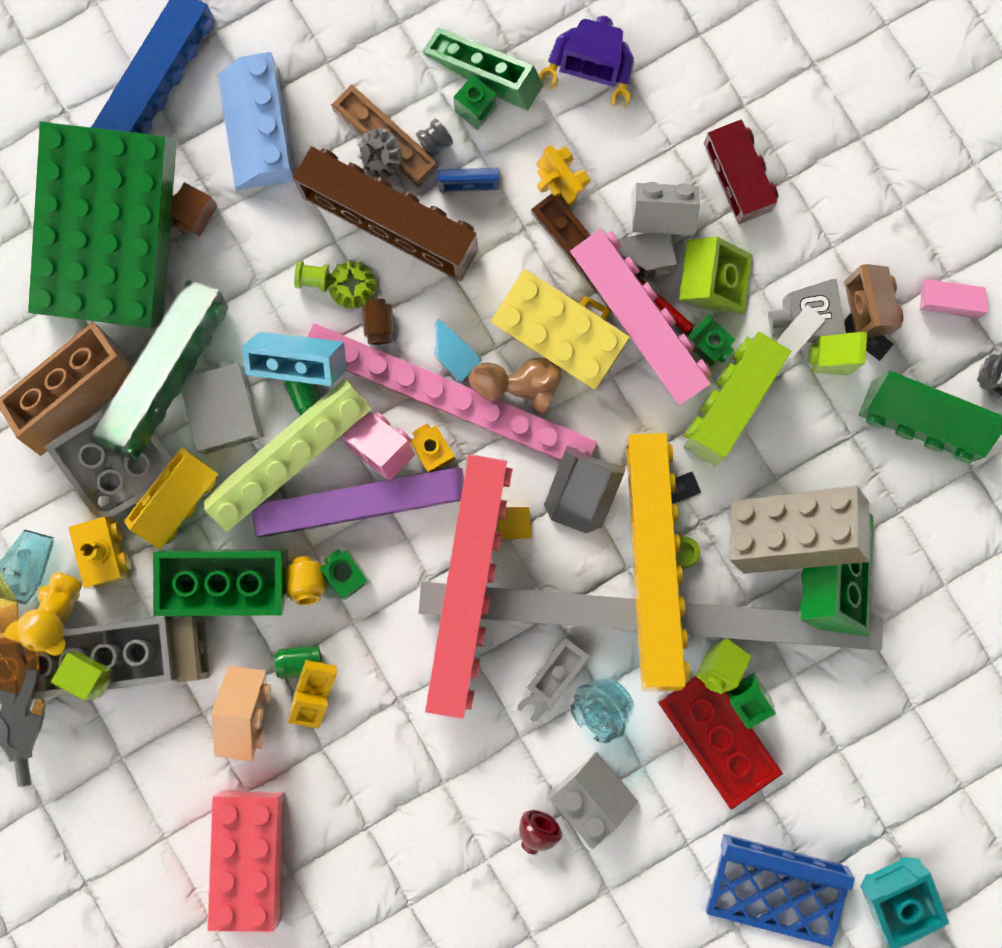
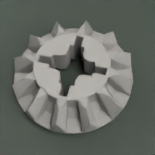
[357,128,402,179]

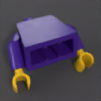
[539,15,634,108]

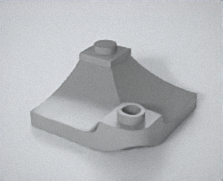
[44,393,172,518]

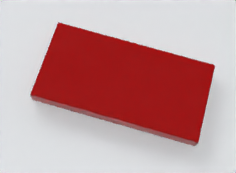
[657,676,783,810]

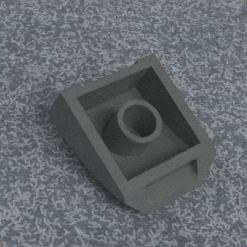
[544,445,625,533]

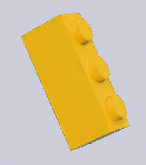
[124,446,218,550]

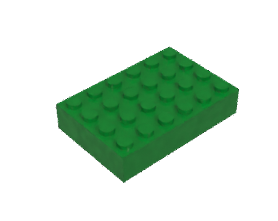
[28,121,177,328]

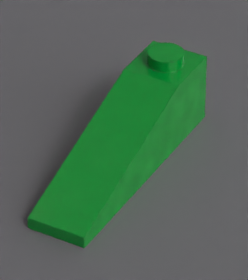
[422,27,544,111]

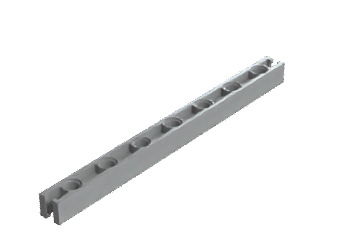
[418,582,883,651]

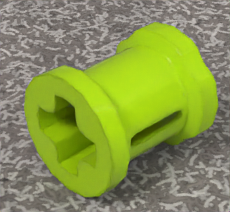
[294,261,330,292]

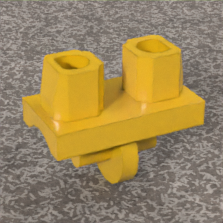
[536,145,591,207]

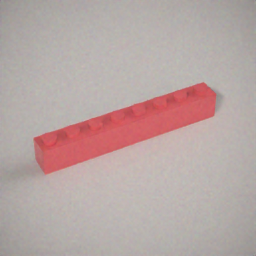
[425,454,513,719]

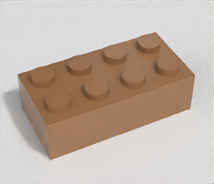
[0,321,139,456]

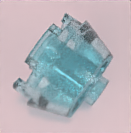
[570,677,635,743]

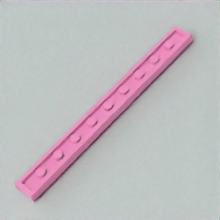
[308,323,597,461]

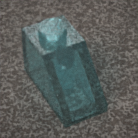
[0,529,54,605]

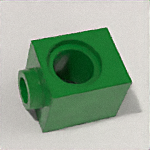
[453,75,497,130]
[320,549,371,600]
[728,672,776,730]

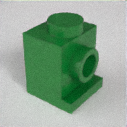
[687,314,736,367]

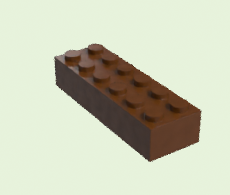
[293,146,478,282]

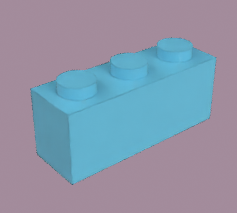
[242,332,347,386]

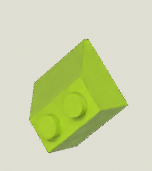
[679,236,753,314]

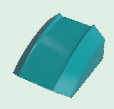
[860,857,950,948]

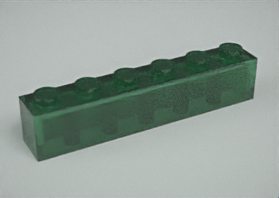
[92,280,229,461]

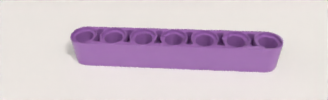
[252,468,464,538]

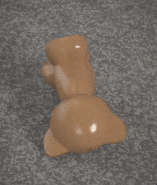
[467,358,562,415]

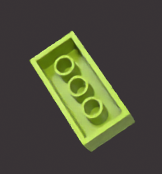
[683,331,792,466]

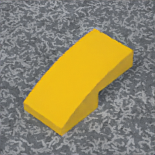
[288,660,337,729]

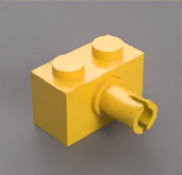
[68,517,131,589]

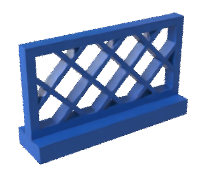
[705,834,855,947]

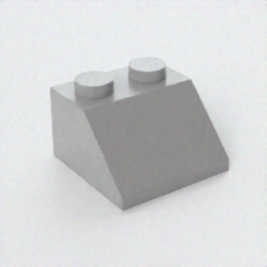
[631,182,700,236]
[548,752,638,850]

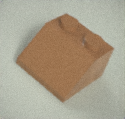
[844,264,904,338]

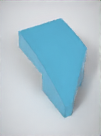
[435,319,482,382]

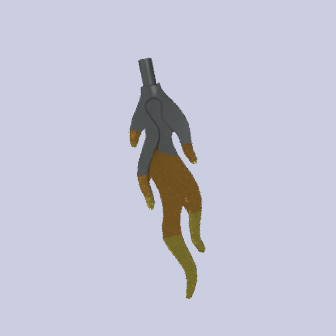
[0,573,45,787]

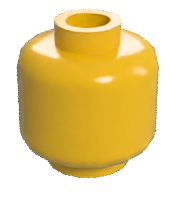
[285,556,327,605]

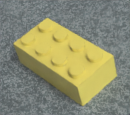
[490,269,631,390]

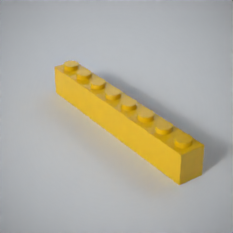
[626,433,690,692]

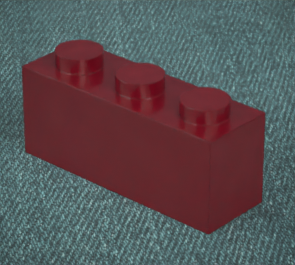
[703,119,778,224]

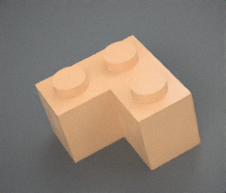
[211,666,271,761]

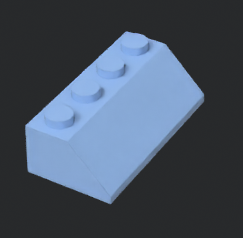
[218,52,295,191]

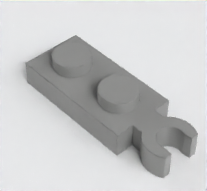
[517,637,590,722]

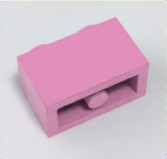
[340,411,415,482]

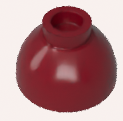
[519,810,562,855]

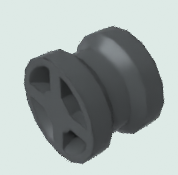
[416,118,453,158]

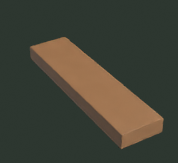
[331,84,439,187]

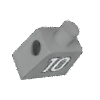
[768,278,846,342]

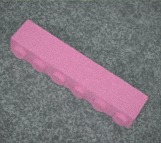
[570,228,712,405]

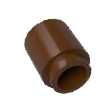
[362,299,395,345]

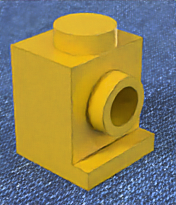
[411,424,456,473]

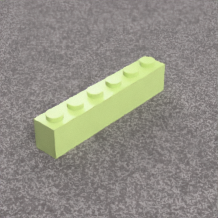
[204,377,372,532]

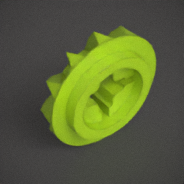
[327,260,377,309]

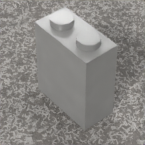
[178,361,264,455]

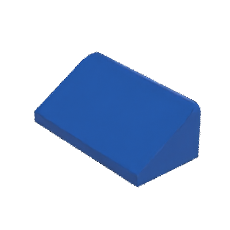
[437,168,499,192]

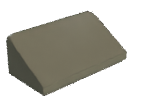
[170,616,210,682]

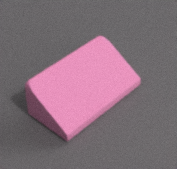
[920,279,988,318]

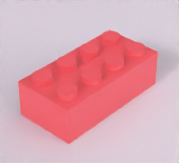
[208,791,284,932]

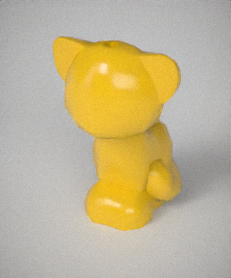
[5,572,82,655]

